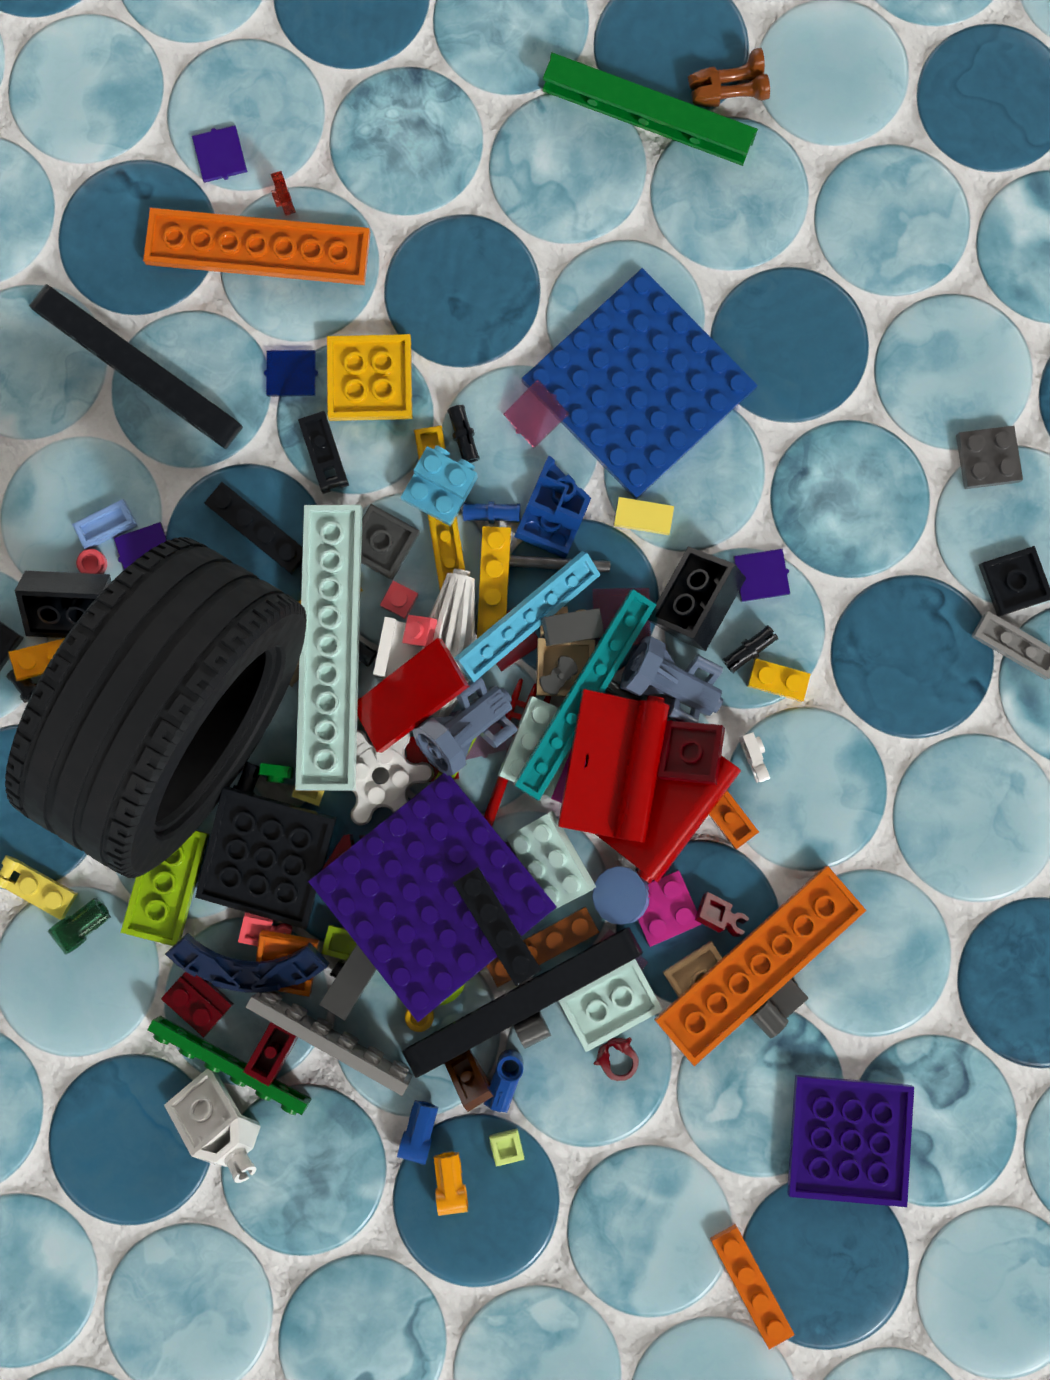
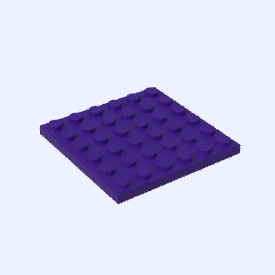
[308,773,557,1022]

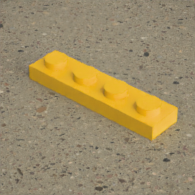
[477,526,511,638]

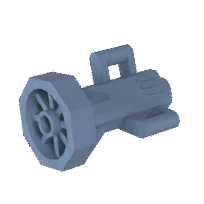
[620,636,723,723]
[412,677,518,776]

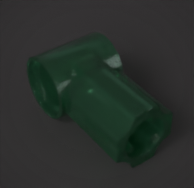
[48,898,111,955]

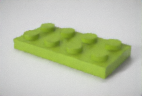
[120,830,210,946]

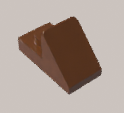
[444,1049,493,1112]

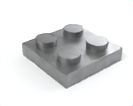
[956,426,1023,489]

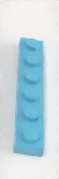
[454,551,600,682]

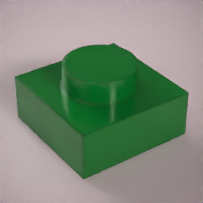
[259,763,294,783]

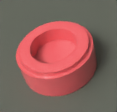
[76,549,107,574]

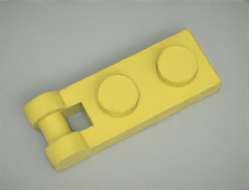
[0,855,78,920]

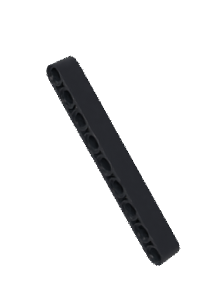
[29,284,243,449]
[402,927,643,1078]

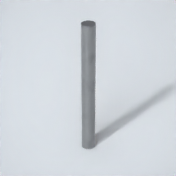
[509,555,610,572]

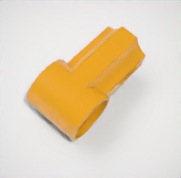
[434,1151,468,1216]

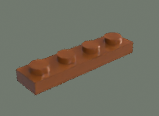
[486,906,600,988]

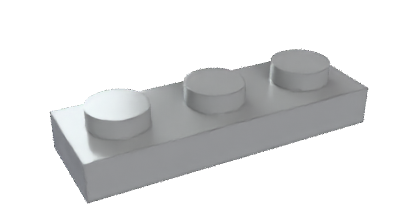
[971,611,1050,680]

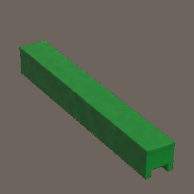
[543,52,758,166]

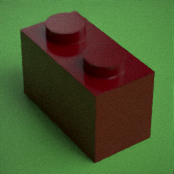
[243,1022,298,1087]

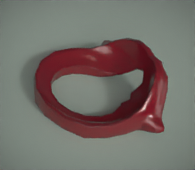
[593,1037,639,1081]

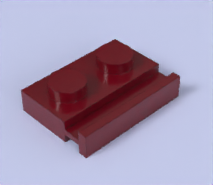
[161,971,234,1038]

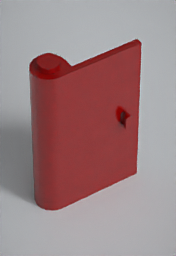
[558,689,669,843]
[595,720,741,884]

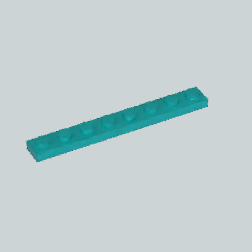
[513,589,657,800]

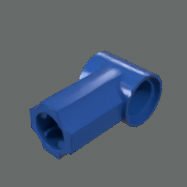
[484,1049,523,1113]
[397,1100,439,1165]

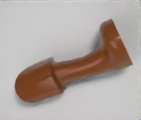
[688,48,770,107]

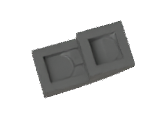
[541,608,604,646]

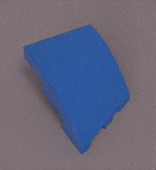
[514,456,591,559]

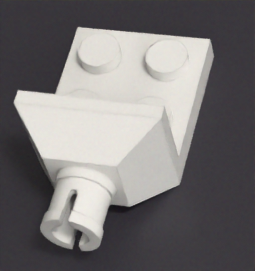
[164,1069,261,1183]

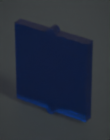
[264,350,318,397]

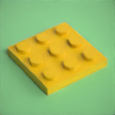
[327,334,413,421]

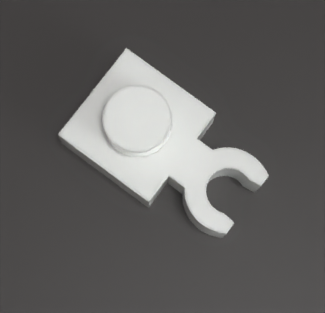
[739,732,770,783]

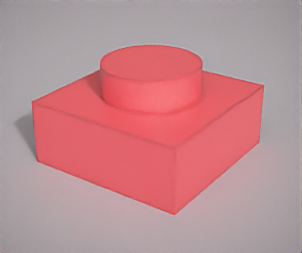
[380,580,419,619]
[402,615,437,647]

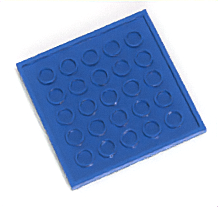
[522,268,758,500]

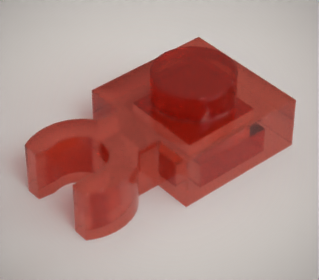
[271,171,296,216]

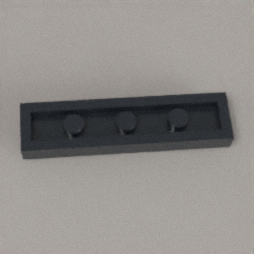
[204,482,303,575]
[453,867,541,986]

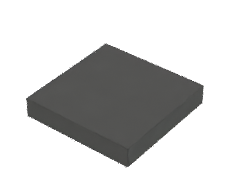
[361,504,420,581]

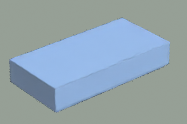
[72,499,137,550]

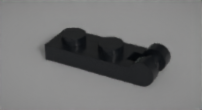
[298,411,349,494]

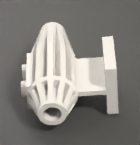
[373,569,476,717]

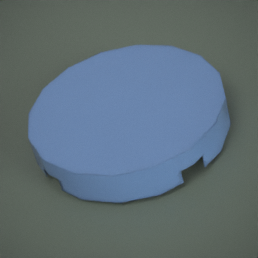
[592,866,650,925]

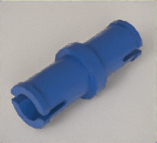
[463,501,520,524]

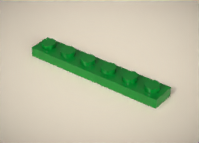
[147,1016,312,1115]

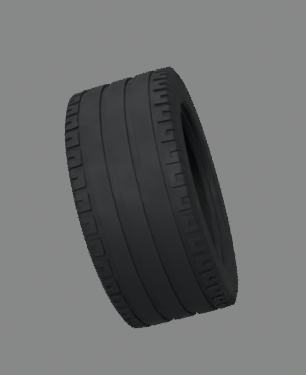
[5,537,307,878]

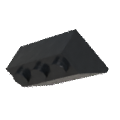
[648,546,746,651]
[14,571,111,638]

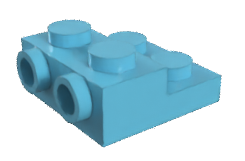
[400,445,478,527]

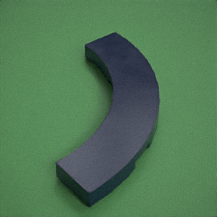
[165,933,329,993]

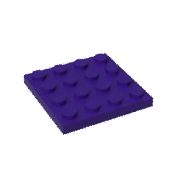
[787,1075,914,1207]

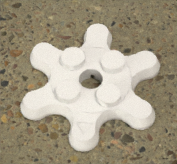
[351,730,434,825]

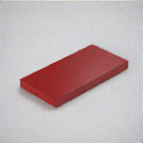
[357,638,470,753]

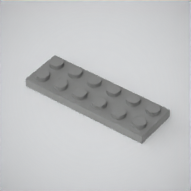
[245,991,413,1096]

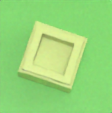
[489,1128,524,1167]

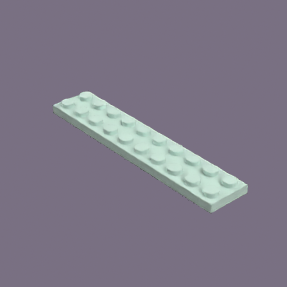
[295,505,363,791]

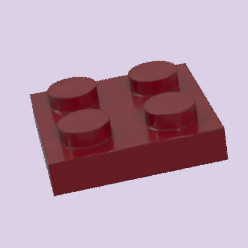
[658,721,725,785]

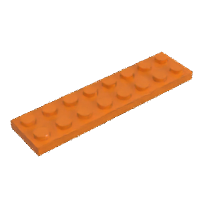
[143,208,371,285]
[654,866,867,1066]

